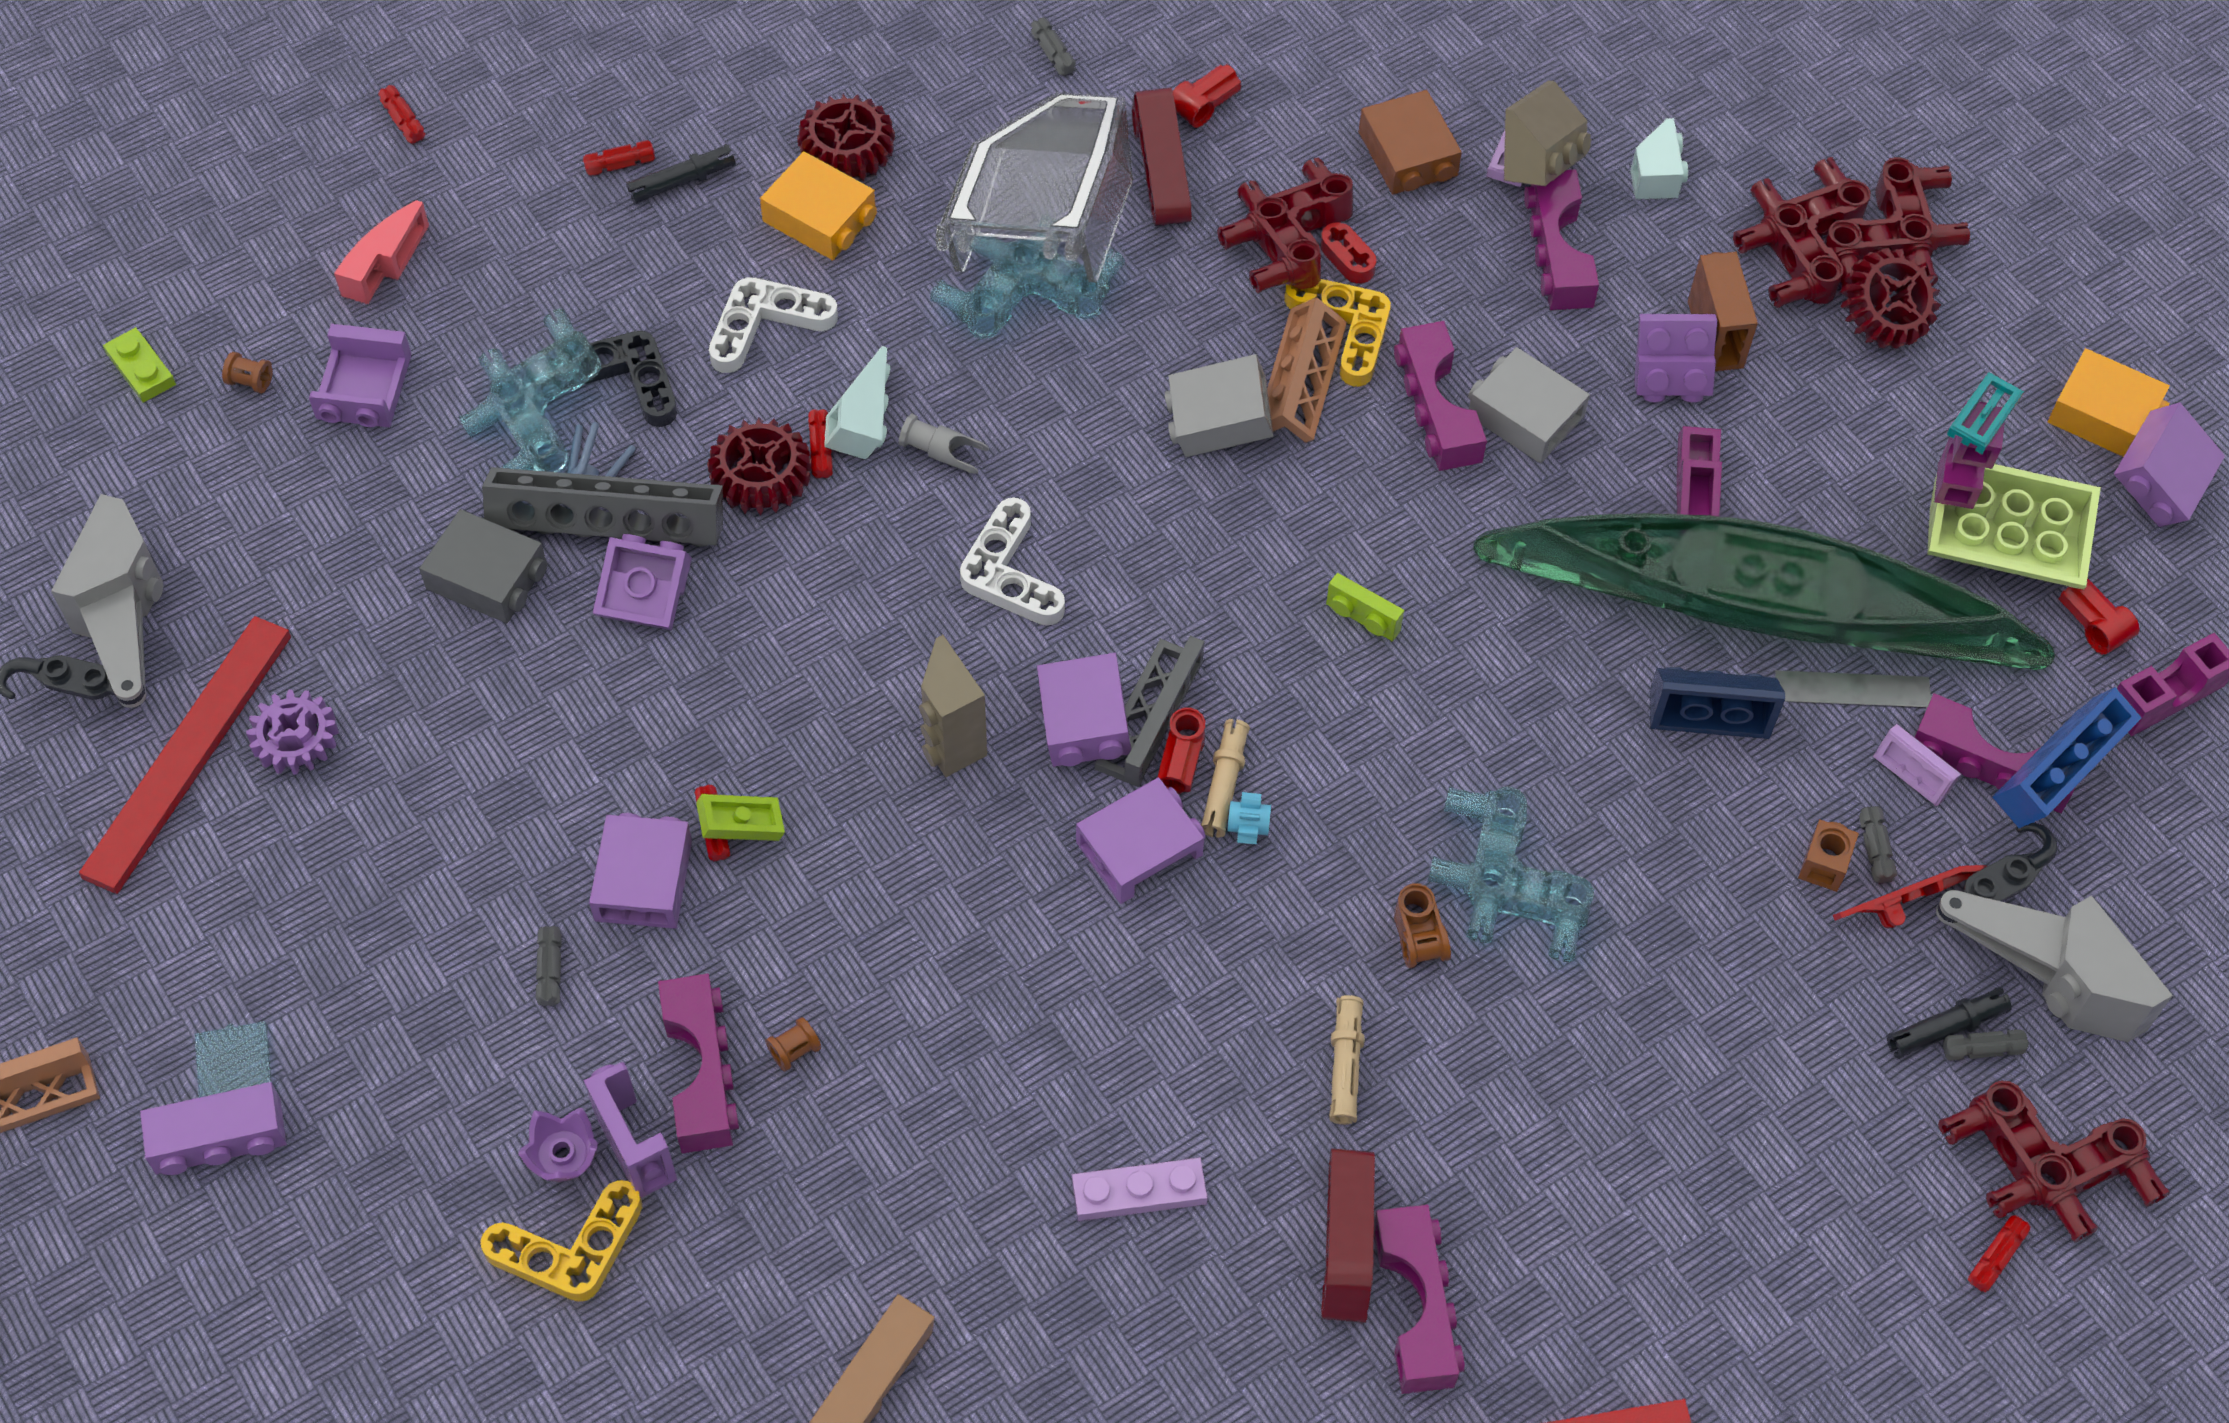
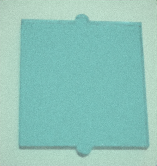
[195,1021,272,1098]

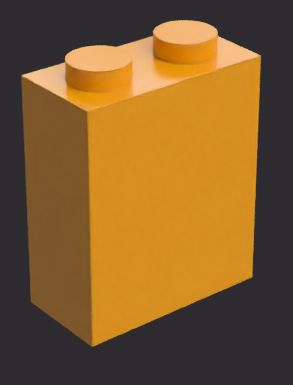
[760,151,877,260]
[2047,348,2170,457]

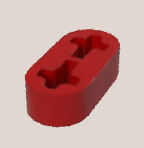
[1320,222,1376,284]

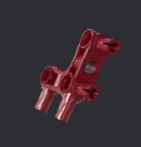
[1733,157,1871,308]
[1825,157,1970,287]
[1217,158,1353,293]
[1938,1080,2170,1243]

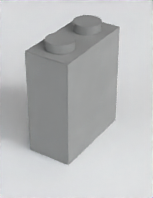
[1468,347,1590,464]
[1165,354,1274,457]

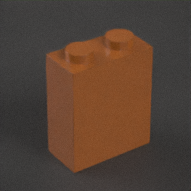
[1358,90,1462,195]
[1687,252,1758,371]

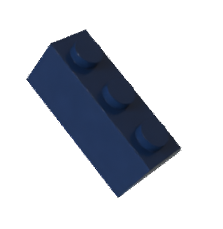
[1650,667,1785,739]

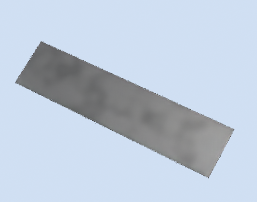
[1775,670,1931,708]

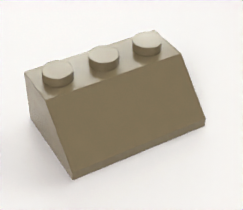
[1504,81,1591,186]
[919,635,987,777]

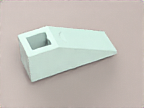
[824,346,890,460]

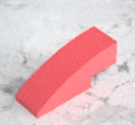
[334,200,429,304]

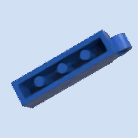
[1992,687,2142,828]

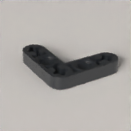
[549,330,677,427]

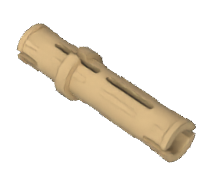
[1201,719,1250,838]
[1329,995,1365,1125]

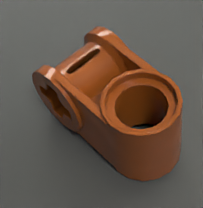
[1394,883,1451,969]

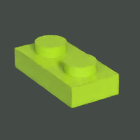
[103,327,176,403]
[1326,573,1404,642]
[696,794,785,841]

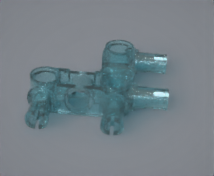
[930,218,1125,339]
[458,309,601,473]
[1428,786,1594,962]

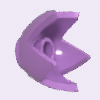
[518,1108,598,1182]

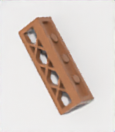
[1267,297,1347,443]
[0,1037,100,1133]

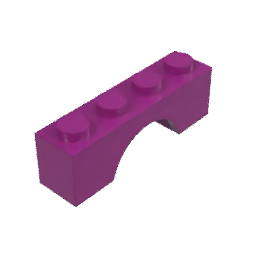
[1524,169,1599,310]
[1394,321,1487,471]
[1914,693,2075,814]
[658,973,739,1154]
[1374,1205,1464,1394]

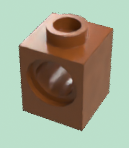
[1798,819,1859,892]

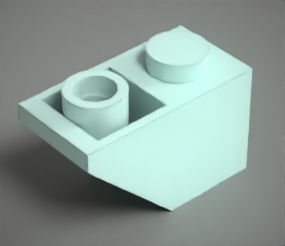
[1630,118,1688,199]

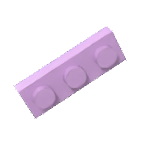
[1072,1158,1207,1221]

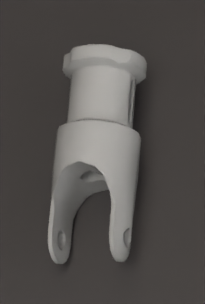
[898,413,989,474]

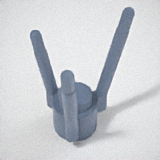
[567,422,636,477]

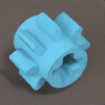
[1228,792,1271,845]

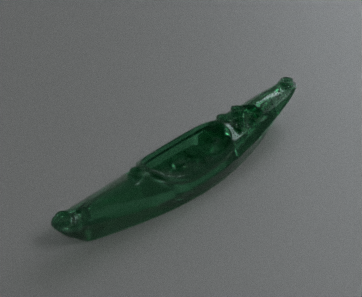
[1473,513,2055,670]

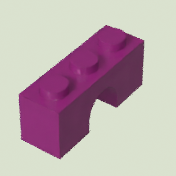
[1934,401,2005,509]
[2117,633,2229,737]

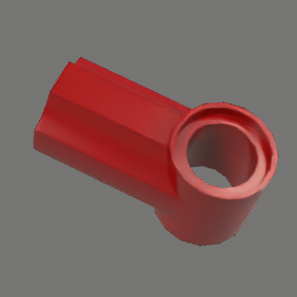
[1172,64,1241,128]
[2058,578,2140,655]
[1157,707,1206,794]

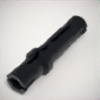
[626,143,736,204]
[1887,987,2012,1059]

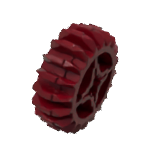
[797,93,895,181]
[1840,248,1941,349]
[707,417,812,516]

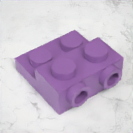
[1634,314,1717,402]
[593,534,692,630]

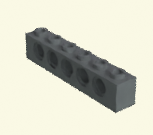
[482,467,723,547]

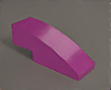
[1677,426,1722,538]

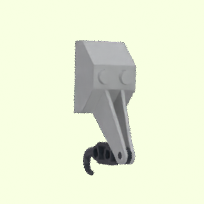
[0,494,163,708]
[1936,822,2173,1042]

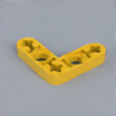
[1284,279,1391,387]
[481,1180,642,1302]

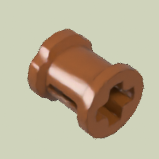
[222,351,273,394]
[765,1017,821,1072]

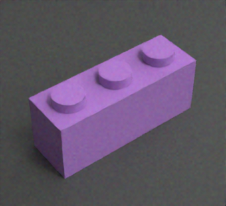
[140,1082,287,1175]

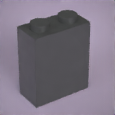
[419,509,547,624]

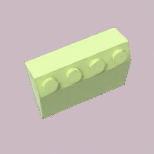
[1927,464,2101,590]

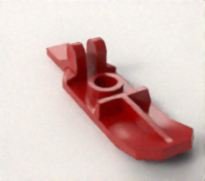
[1833,865,1987,928]

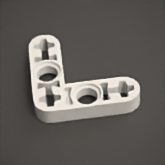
[709,277,838,373]
[960,498,1065,626]

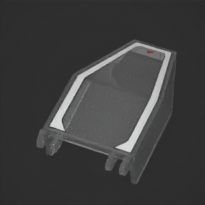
[935,92,1133,283]

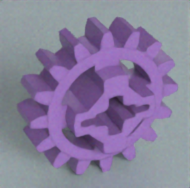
[246,690,339,775]

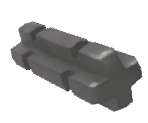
[1031,17,1076,76]
[1859,806,1897,883]
[536,926,562,1006]
[1943,1029,2029,1061]

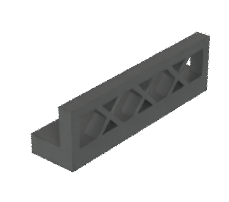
[1095,636,1205,787]

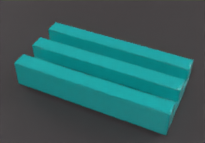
[1947,372,2024,454]

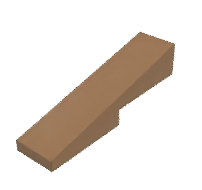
[809,1294,935,1423]

